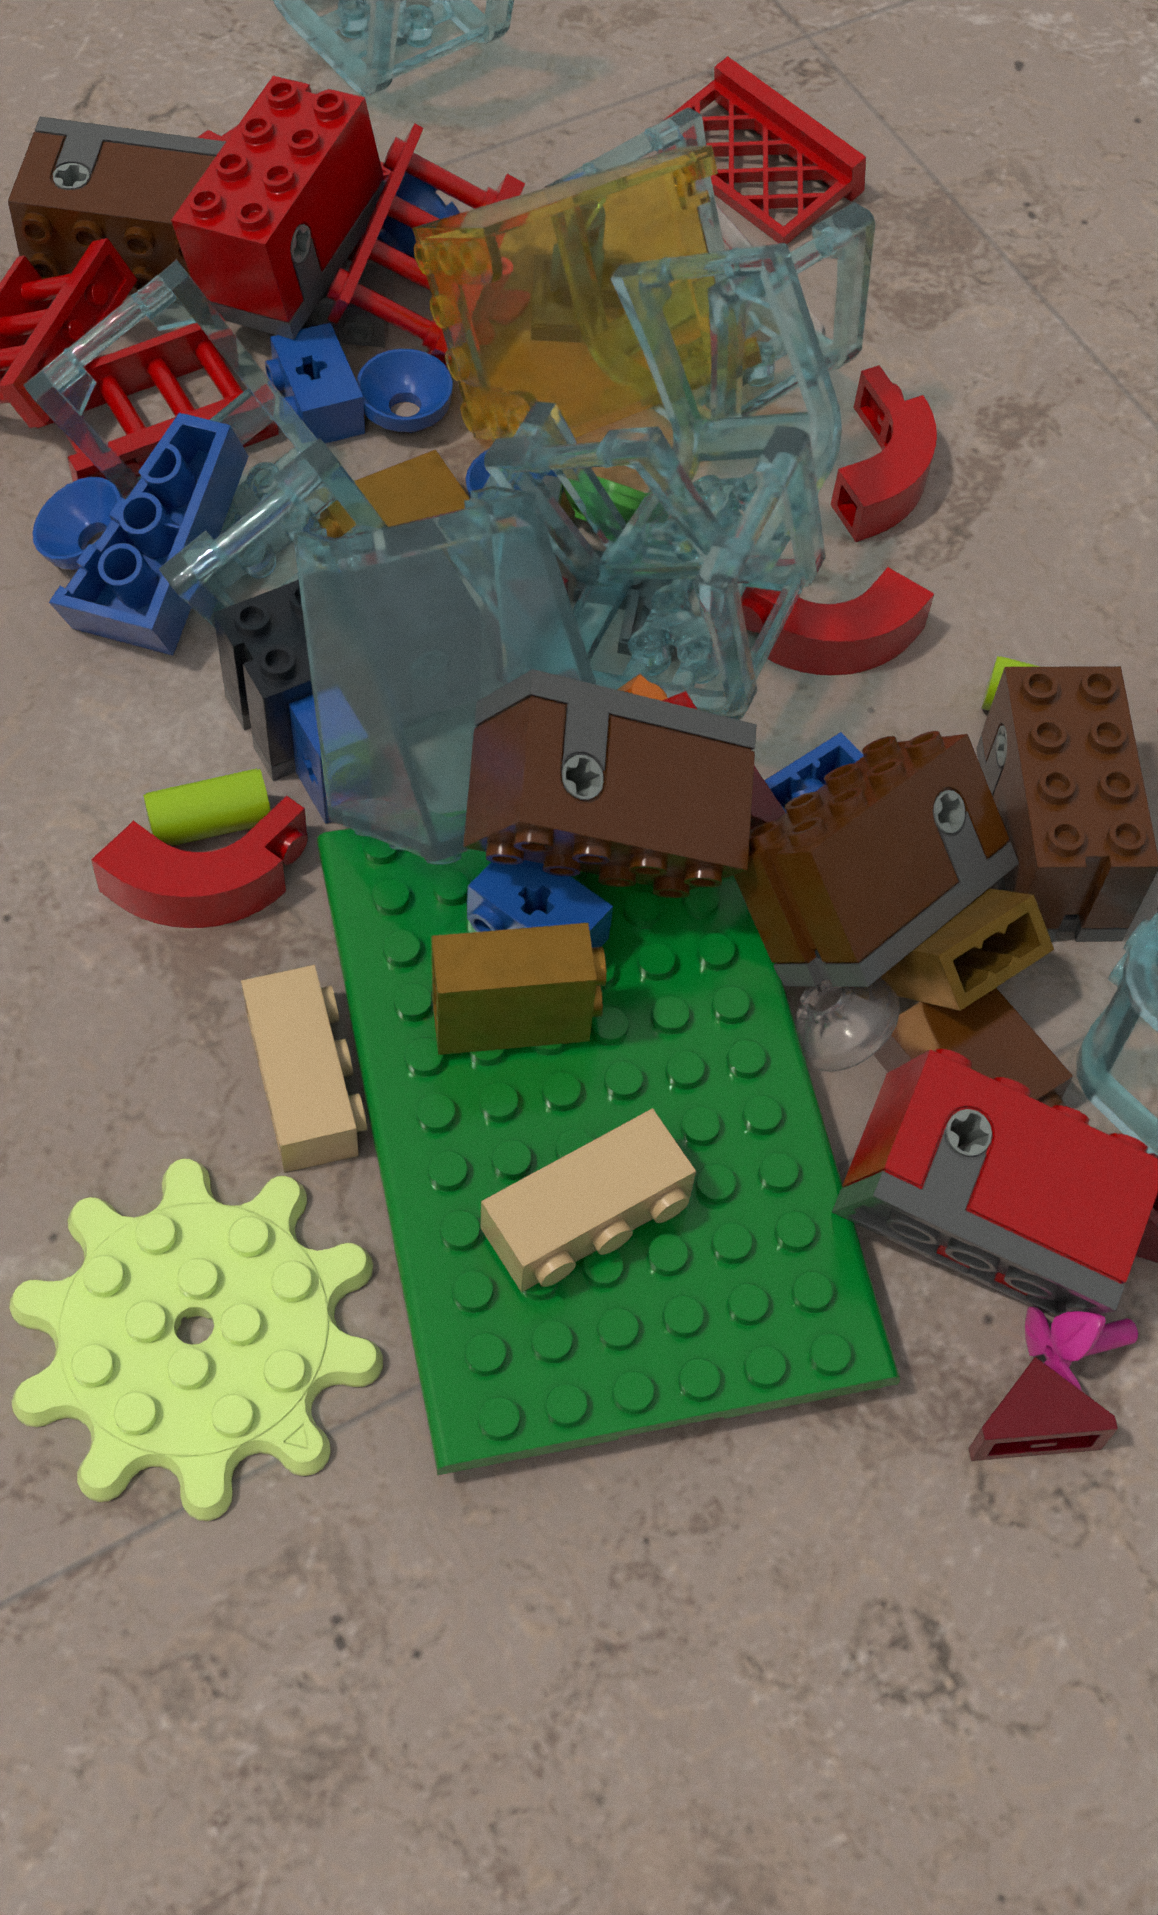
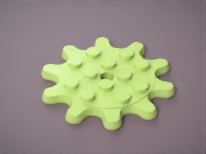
[9,1159,383,1521]

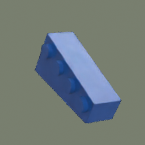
[49,413,249,656]

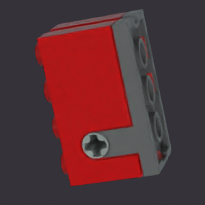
[171,76,385,340]
[832,1049,1158,1317]

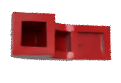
[830,365,937,542]
[729,567,935,675]
[91,796,308,928]

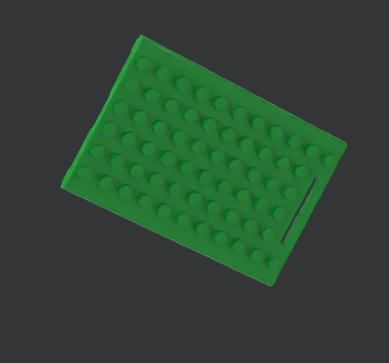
[317,810,901,1476]

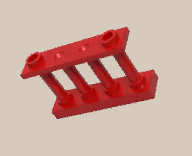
[326,123,525,367]
[0,238,137,428]
[36,314,279,494]

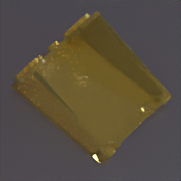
[413,145,762,450]

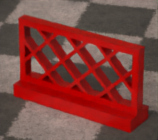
[647,56,866,247]

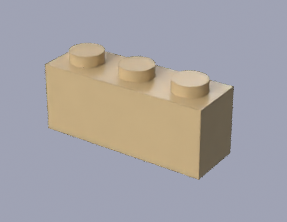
[241,965,367,1173]
[480,1108,696,1292]

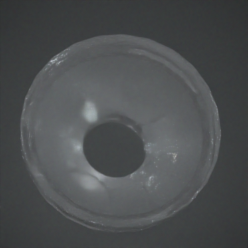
[794,977,900,1072]

